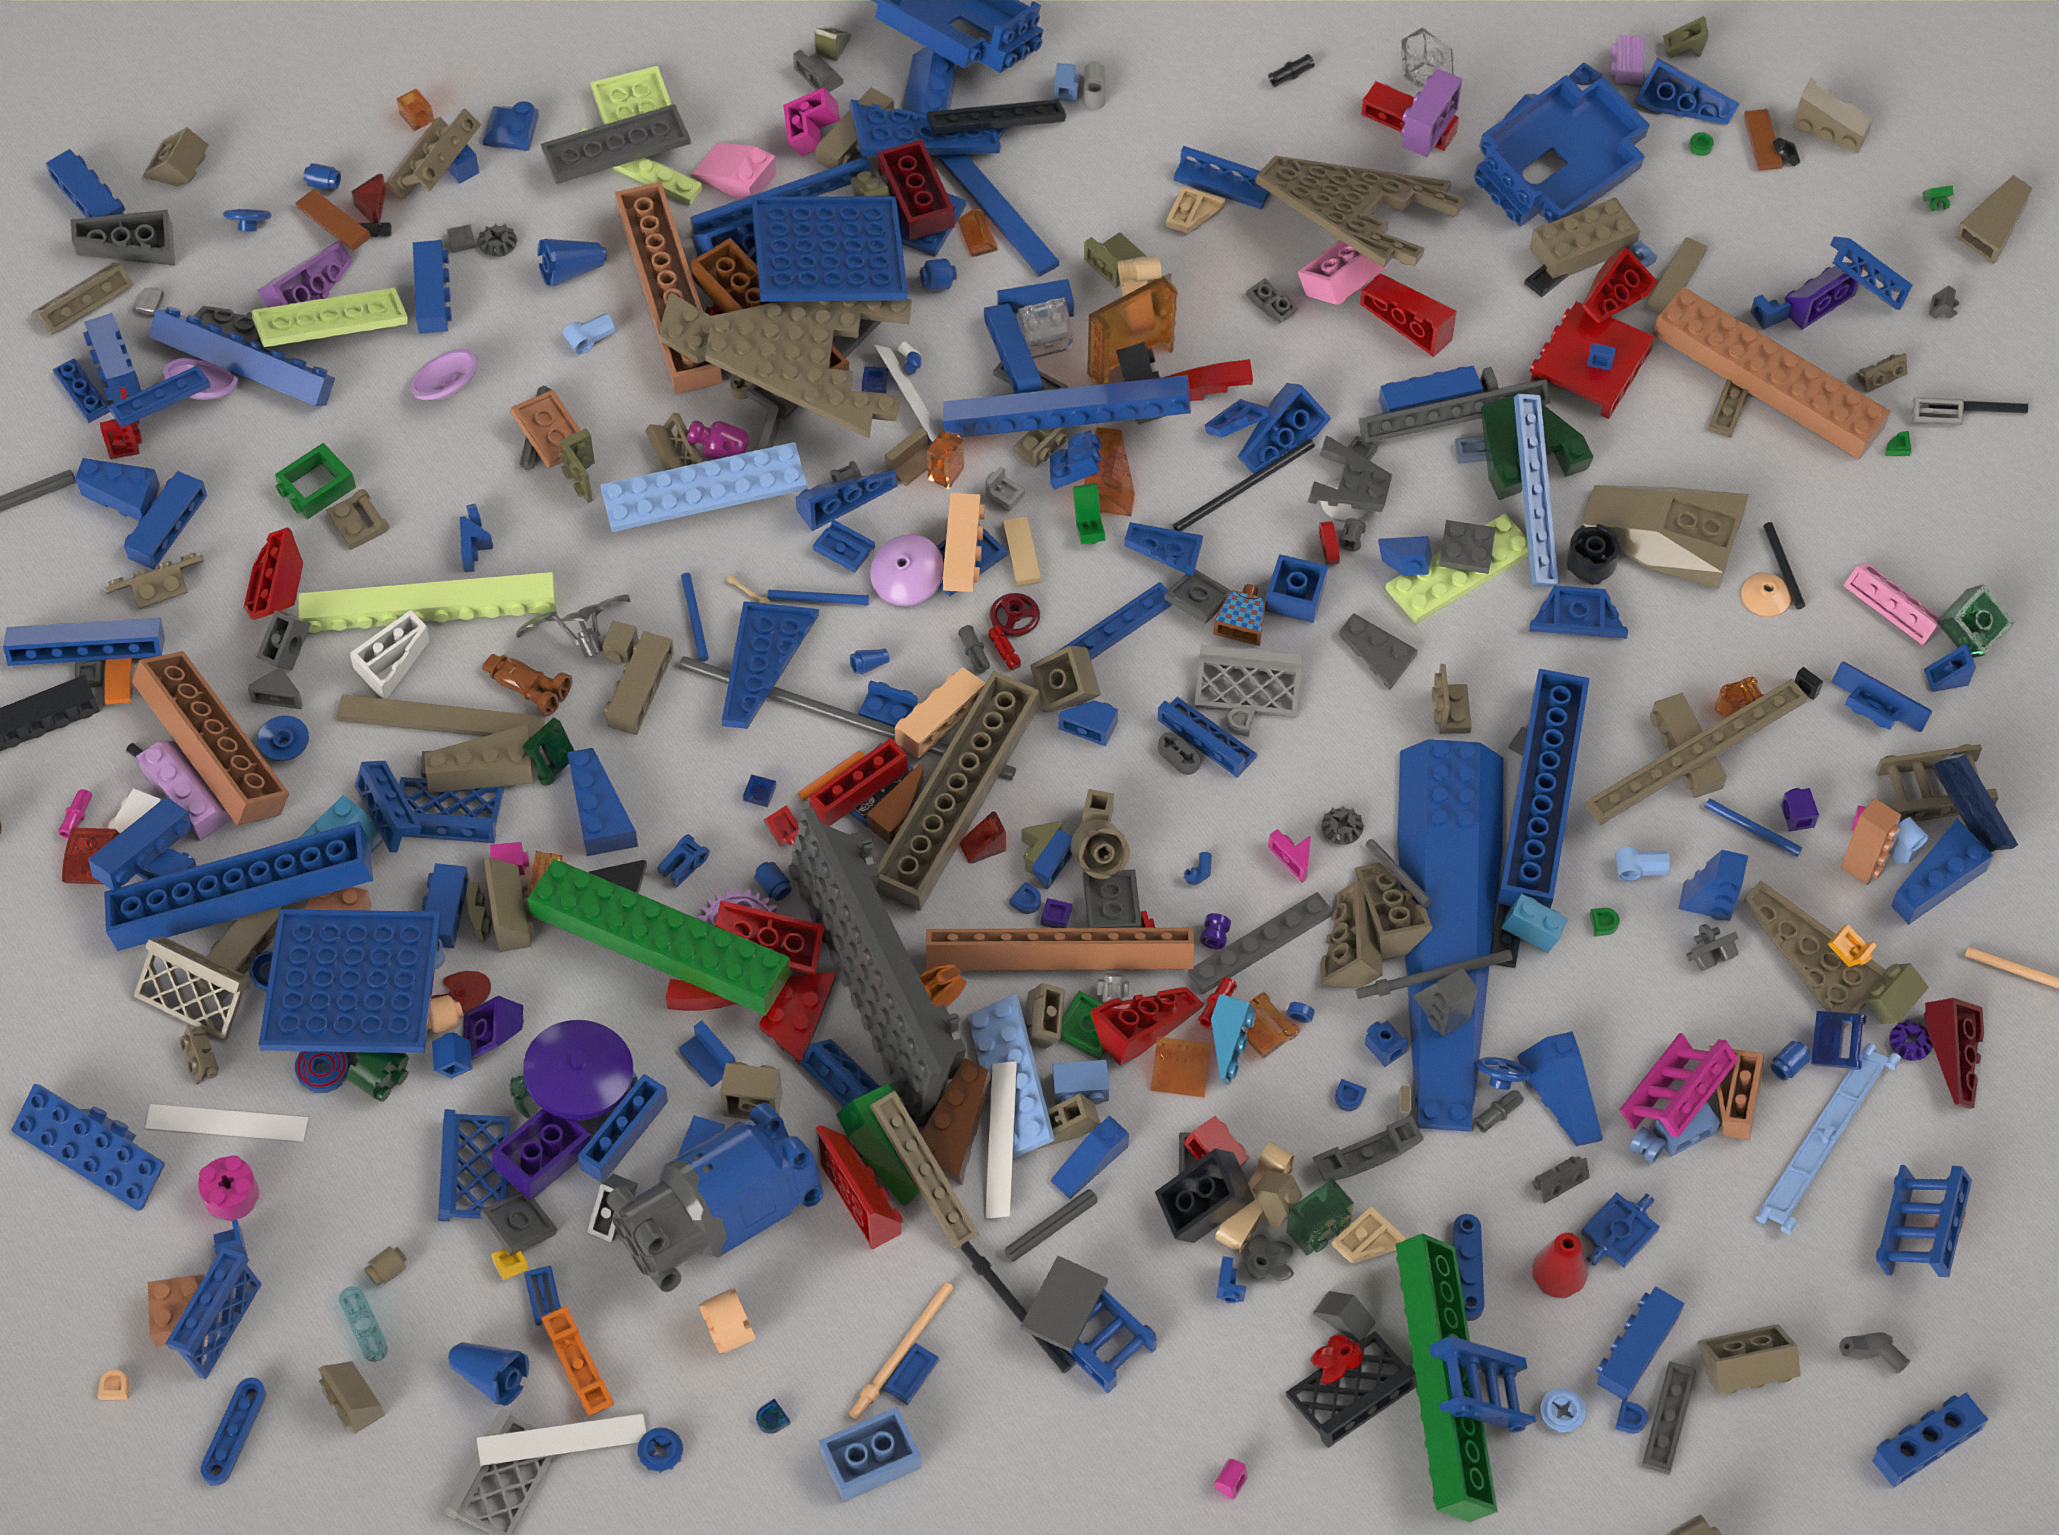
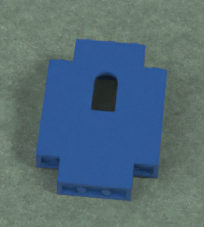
[872,0,1044,73]
[1473,75,1650,227]

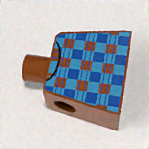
[1213,584,1265,646]

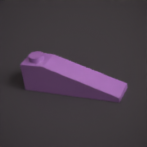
[258,240,353,307]

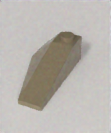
[1320,880,1383,987]

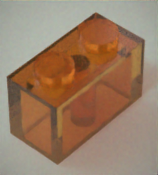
[927,429,964,489]

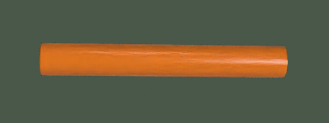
[797,750,864,801]

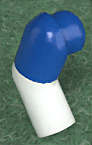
[898,341,921,374]

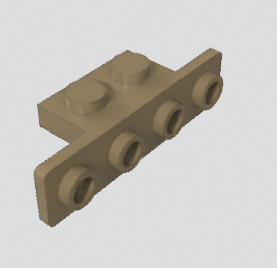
[105,553,204,609]

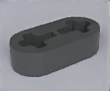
[1158,732,1200,775]

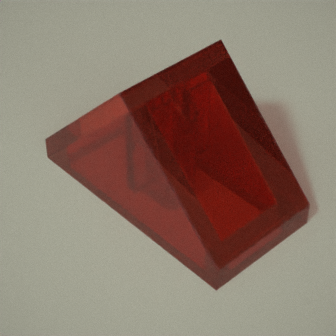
[351,174,386,225]
[960,811,1006,864]

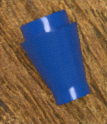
[850,648,889,675]

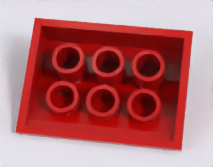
[815,1125,903,1250]

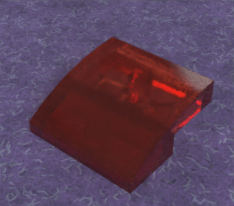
[62,827,120,885]

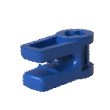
[658,834,710,887]

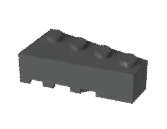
[71,210,175,265]

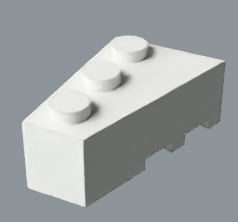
[350,610,430,699]

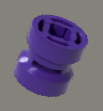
[1200,913,1231,950]

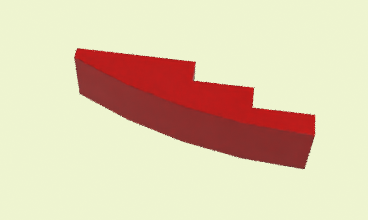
[1163,359,1253,401]

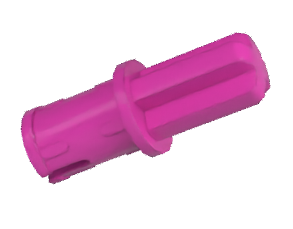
[57,789,92,839]

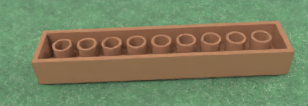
[615,181,722,395]
[1652,287,1891,459]

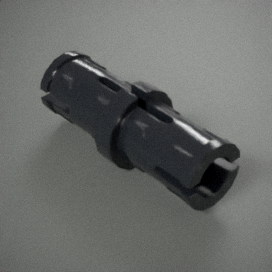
[1268,54,1315,87]

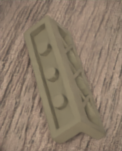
[32,263,134,334]
[645,413,703,471]

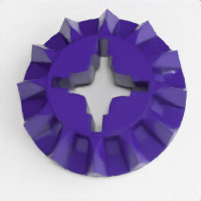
[1889,1019,1933,1061]

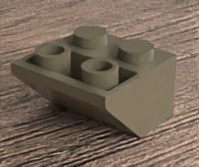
[318,1361,385,1434]

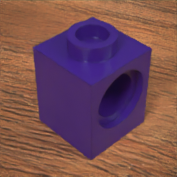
[1781,788,1819,832]

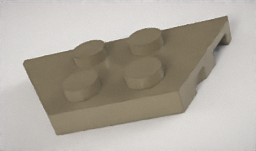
[659,293,712,364]

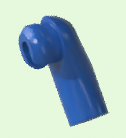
[1184,852,1212,885]

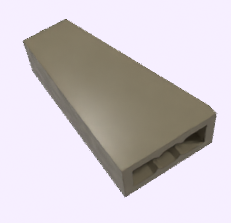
[1956,175,2032,264]

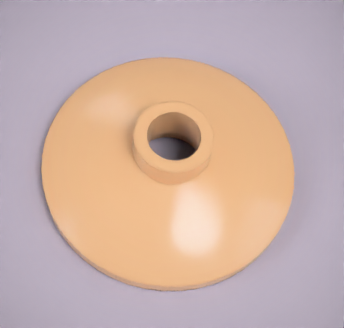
[1741,573,1792,617]

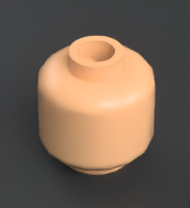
[428,995,463,1033]

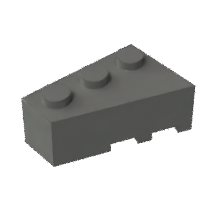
[1413,968,1478,1037]

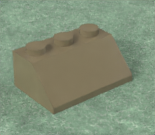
[484,857,535,952]
[1698,1324,1801,1394]

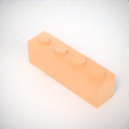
[943,493,985,592]
[895,667,986,759]

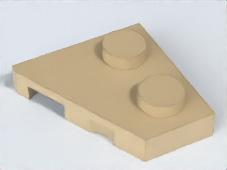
[1166,186,1225,233]
[1332,1206,1407,1264]

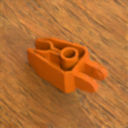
[919,965,967,1008]

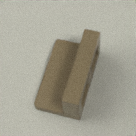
[885,427,941,486]

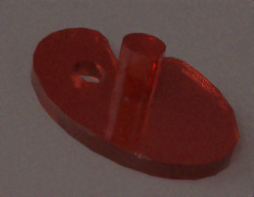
[431,971,491,1014]

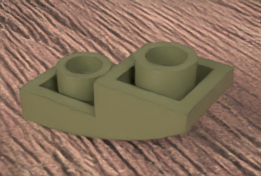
[467,882,491,943]

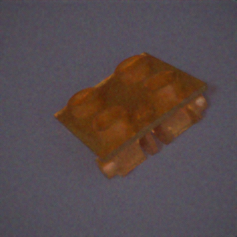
[1151,1037,1211,1097]

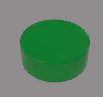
[1689,132,1714,156]

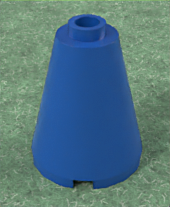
[537,238,607,287]
[448,1342,529,1406]

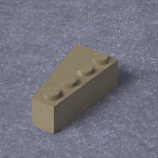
[425,724,533,793]

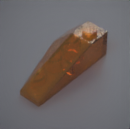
[1084,427,1135,516]

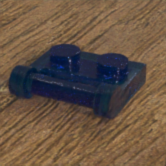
[1811,1011,1867,1070]

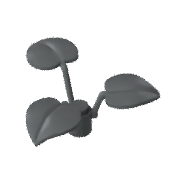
[516,594,630,658]

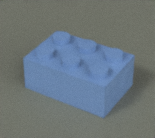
[819,1407,921,1502]

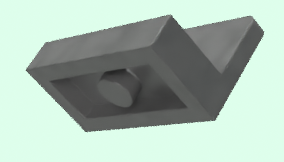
[793,49,844,92]

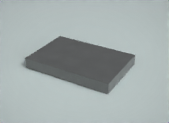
[1083,869,1142,928]
[1021,1255,1108,1353]

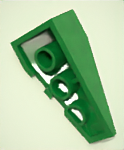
[836,1083,921,1206]

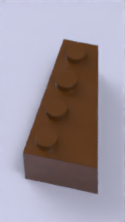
[921,1058,991,1184]

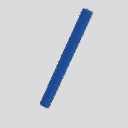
[681,573,709,661]
[768,590,869,605]
[1705,798,1803,857]

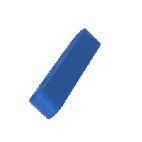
[984,303,1042,394]

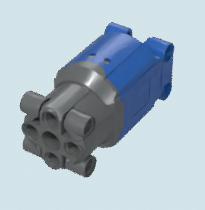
[607,1103,823,1292]

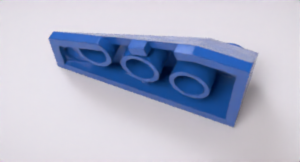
[1634,57,1740,124]
[691,215,755,257]

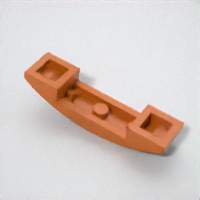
[541,1306,614,1417]

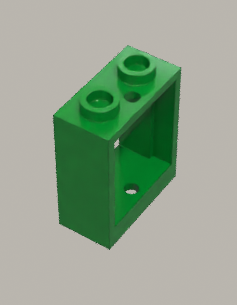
[275,442,356,520]

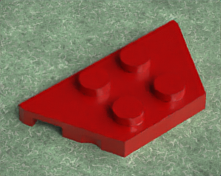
[759,972,836,1065]

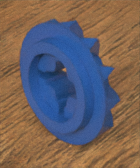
[637,1428,684,1473]

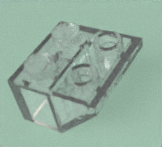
[1018,297,1073,359]

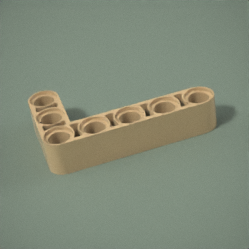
[1118,256,1162,330]

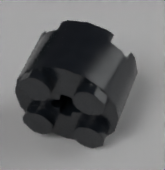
[1567,524,1620,585]

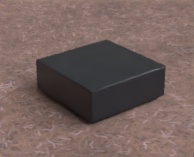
[1794,667,1823,700]

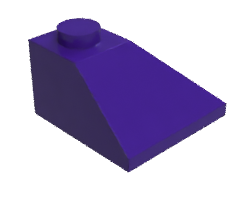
[463,996,524,1060]

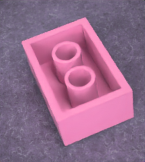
[1298,241,1388,305]

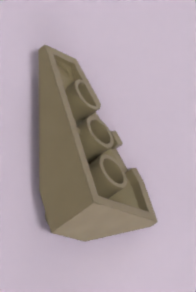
[1355,863,1432,959]

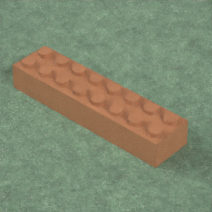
[132,651,290,826]

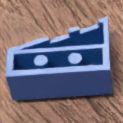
[75,458,160,521]
[1678,850,1748,921]

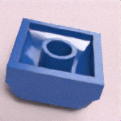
[482,101,539,151]

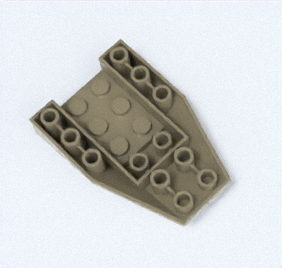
[1580,485,1749,589]

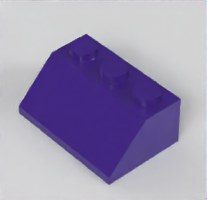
[1785,262,1864,330]

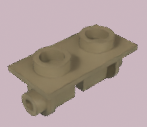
[1856,353,1907,392]
[180,1024,219,1084]

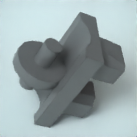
[1686,924,1739,971]

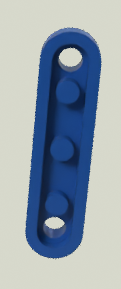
[1453,1214,1484,1321]
[200,1378,266,1485]

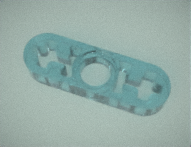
[339,1286,388,1362]

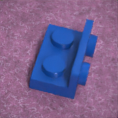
[859,681,918,727]

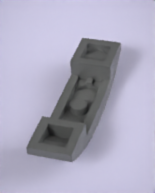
[1313,1115,1424,1182]

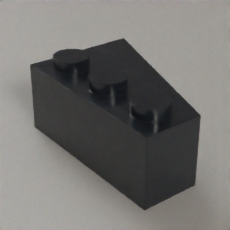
[1116,342,1166,425]

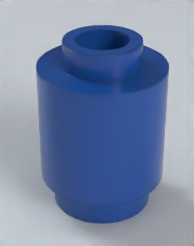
[304,163,341,191]
[754,862,792,901]
[1770,1041,1810,1080]

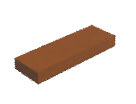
[1743,109,1783,171]

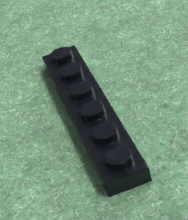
[926,99,1066,134]

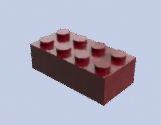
[877,139,955,240]

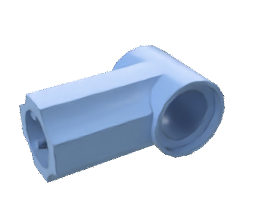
[563,313,616,354]
[1892,817,1929,864]
[1615,847,1670,882]

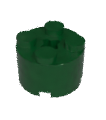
[347,1052,409,1102]

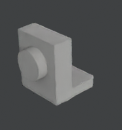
[985,466,1025,511]

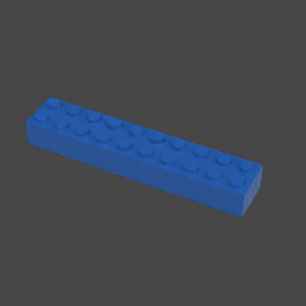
[1497,668,1590,909]
[104,822,374,951]

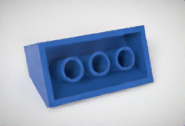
[902,47,958,115]

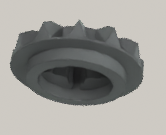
[478,223,517,257]
[1322,806,1364,845]

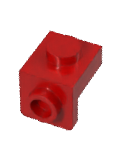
[763,805,799,846]

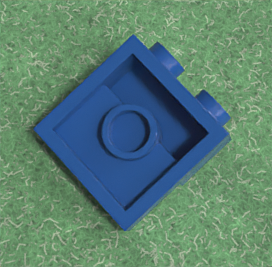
[1050,430,1102,490]

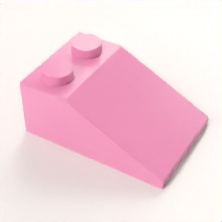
[691,142,777,200]

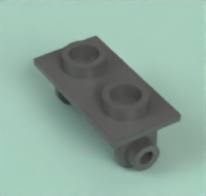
[1532,1156,1590,1203]

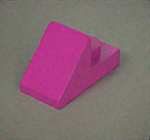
[1268,829,1311,883]

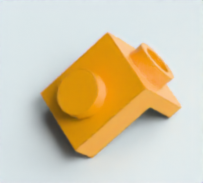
[1828,924,1877,967]

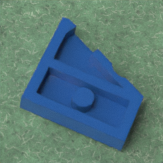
[1204,399,1271,438]

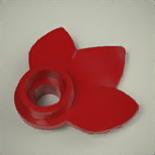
[1310,1334,1363,1384]

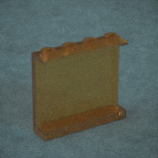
[1087,276,1178,385]

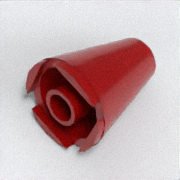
[1532,1233,1588,1298]

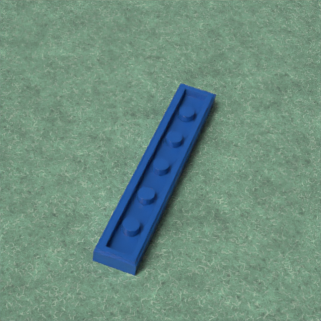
[1056,582,1173,660]

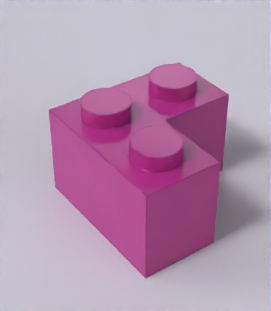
[783,87,840,156]

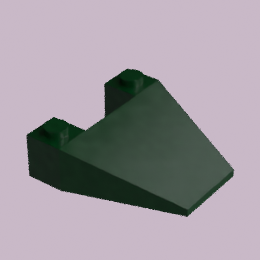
[1481,391,1594,500]

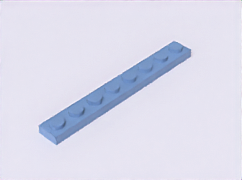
[1514,393,1559,587]

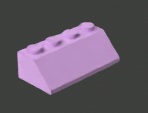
[136,741,233,841]

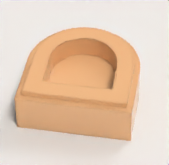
[98,1369,129,1400]

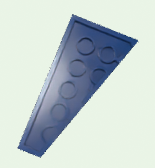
[850,99,1001,156]
[722,601,819,729]

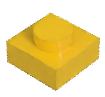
[491,1249,529,1280]

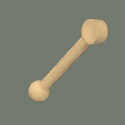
[727,574,769,604]

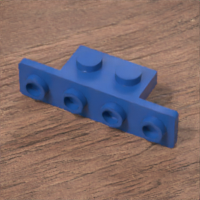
[1832,661,1932,732]

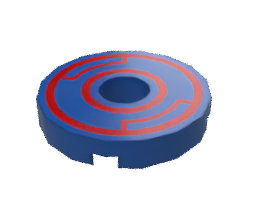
[295,1051,350,1093]

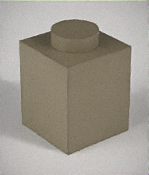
[602,621,638,664]

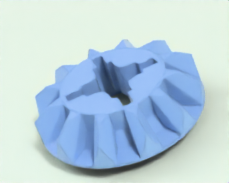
[1540,1389,1586,1434]

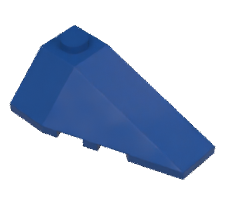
[1238,383,1331,474]
[796,470,897,531]
[1517,1031,1603,1147]

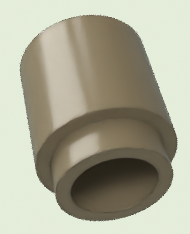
[364,1246,407,1286]

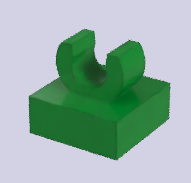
[1922,185,1954,211]

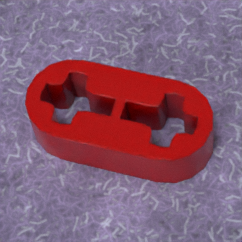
[1319,521,1340,565]

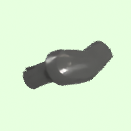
[1839,1332,1911,1374]

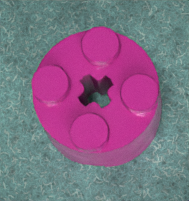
[198,1155,259,1221]

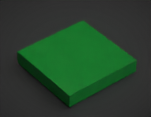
[1060,991,1105,1060]

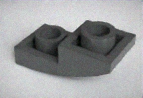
[1246,278,1299,323]

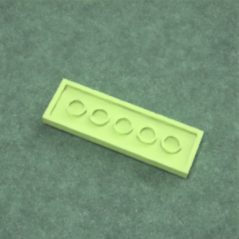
[252,287,408,347]
[1385,513,1529,624]

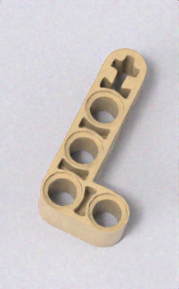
[1215,1142,1295,1253]

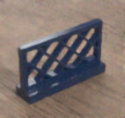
[1931,752,2018,853]

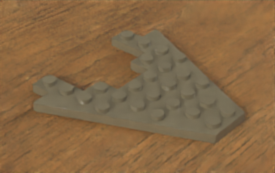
[1256,156,1466,268]
[705,299,912,438]

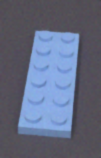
[967,994,1055,1159]

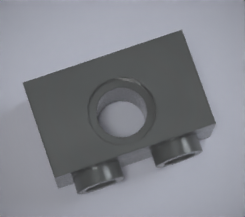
[256,610,311,671]

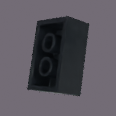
[1155,1148,1255,1243]

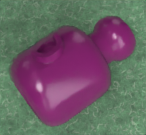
[686,420,749,460]

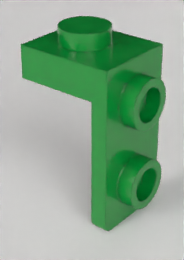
[1072,483,1106,544]

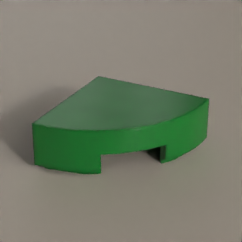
[1885,431,1911,456]

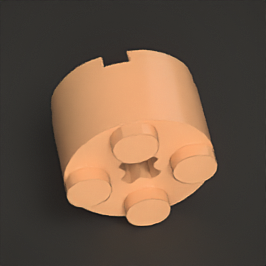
[698,1288,756,1354]

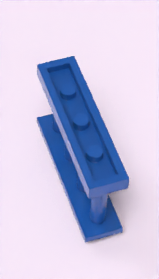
[1876,1165,1972,1277]
[1029,1264,1157,1393]
[1429,1336,1537,1432]

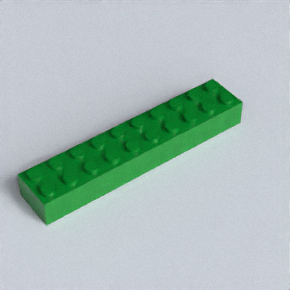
[528,858,791,1016]
[1395,1233,1498,1522]

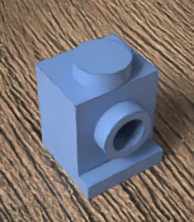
[1054,63,1080,102]

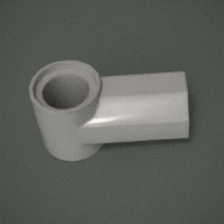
[1084,61,1105,110]

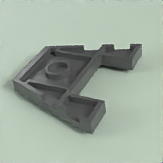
[1308,436,1392,512]

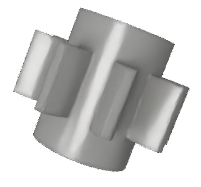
[1097,973,1129,1002]

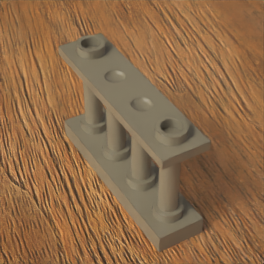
[385,108,481,200]
[1876,744,1999,824]

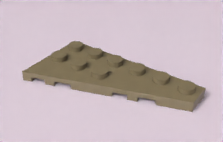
[1743,880,1886,1031]

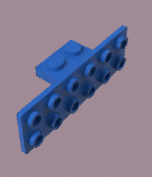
[12,1084,165,1211]

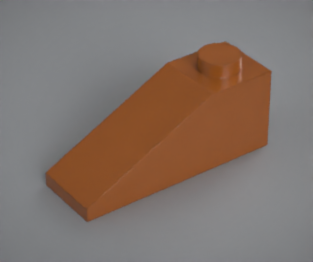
[866,764,924,845]

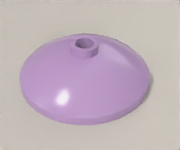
[410,349,478,401]
[163,358,238,400]
[870,534,944,607]

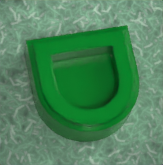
[1590,908,1620,936]

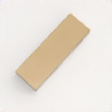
[1003,516,1041,586]

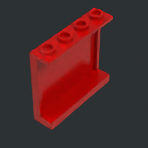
[1529,301,1655,419]

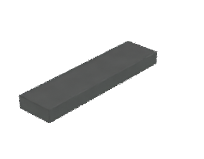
[1642,1361,1697,1475]

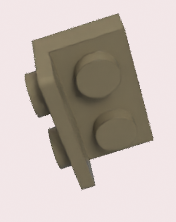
[1014,427,1069,467]

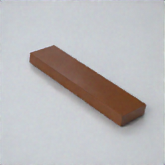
[296,189,371,251]

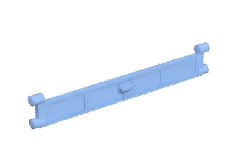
[1756,1043,1901,1234]

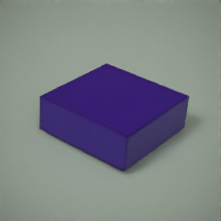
[1041,898,1073,928]

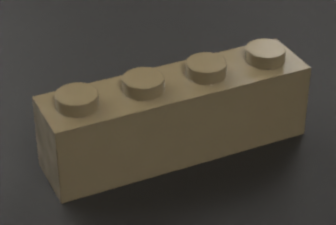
[815,87,894,169]
[604,631,674,735]
[1650,693,1727,798]
[194,907,282,1000]

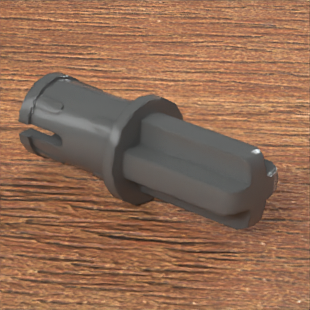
[958,625,990,673]
[1474,1090,1524,1133]

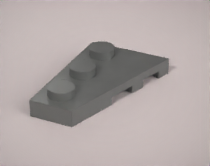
[194,306,262,343]
[1339,613,1418,690]

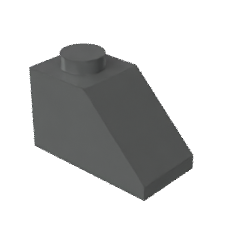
[587,1173,638,1242]

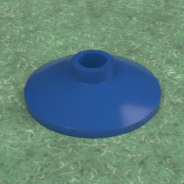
[257,716,309,761]

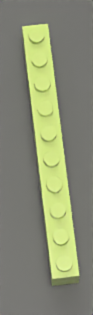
[299,572,556,633]

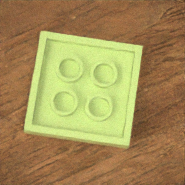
[590,66,672,125]

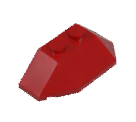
[243,527,303,620]

